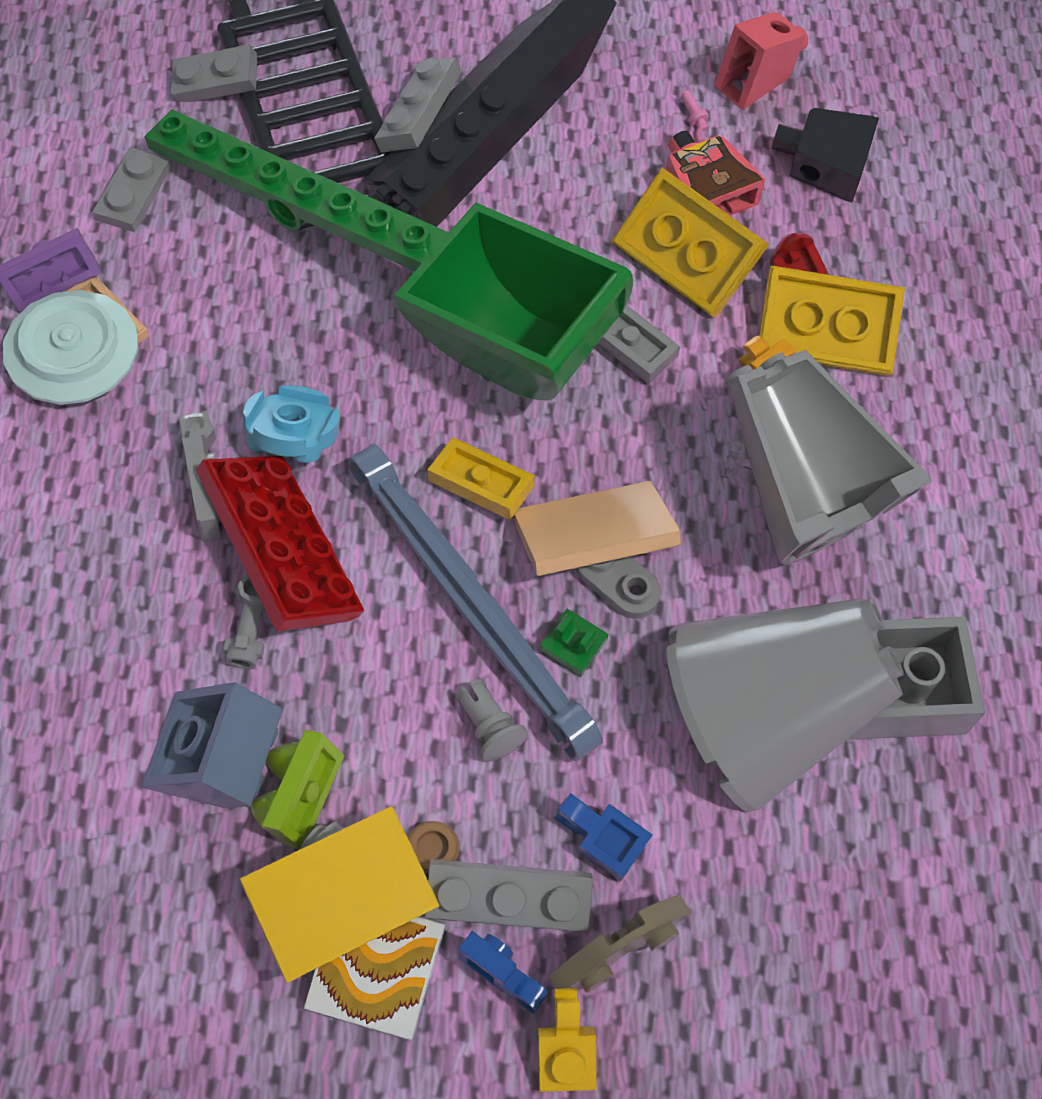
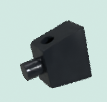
[771,108,879,203]

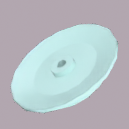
[3,290,139,405]

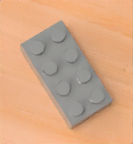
[847,617,985,740]

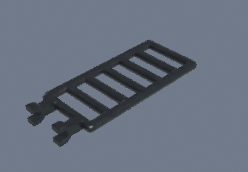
[217,0,398,231]

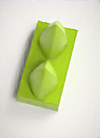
[250,729,344,850]

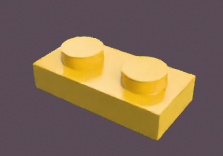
[427,437,535,520]

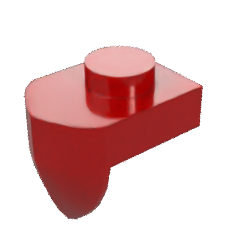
[770,233,829,275]

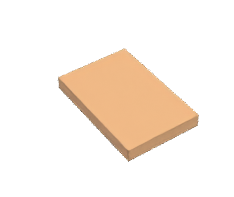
[513,481,681,576]

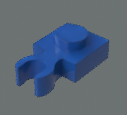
[458,931,548,1015]

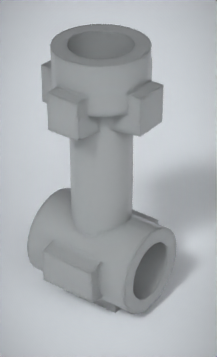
[223,574,266,669]

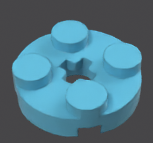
[243,385,340,463]

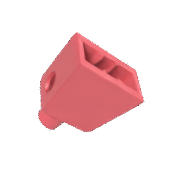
[714,12,808,110]

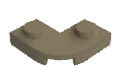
[549,894,691,993]

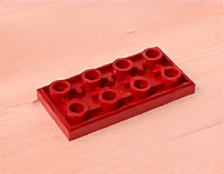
[196,456,365,632]

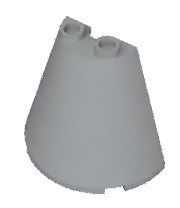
[725,350,932,565]
[667,598,903,812]

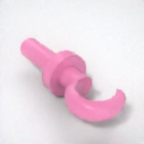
[681,90,709,143]

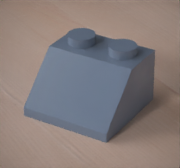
[141,682,283,808]

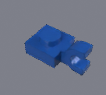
[554,793,653,882]

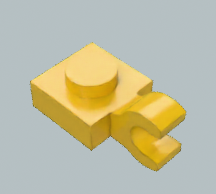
[538,988,597,1092]

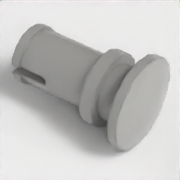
[456,679,528,762]

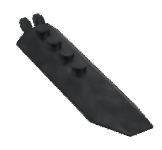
[363,0,617,227]

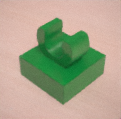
[539,608,609,678]

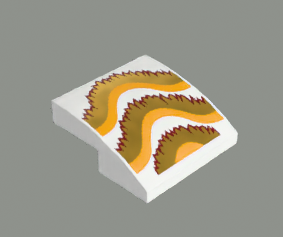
[304,916,446,1040]

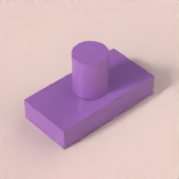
[0,228,102,312]

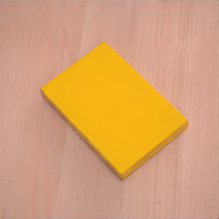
[611,167,769,318]
[758,266,905,377]
[240,806,440,983]

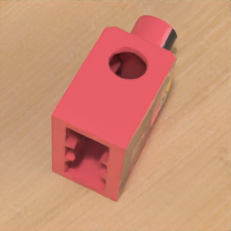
[666,131,765,216]

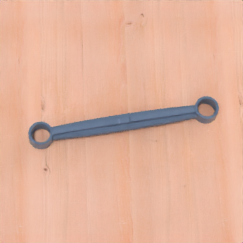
[348,444,603,762]

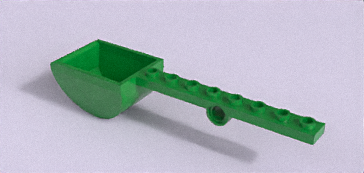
[144,109,633,401]

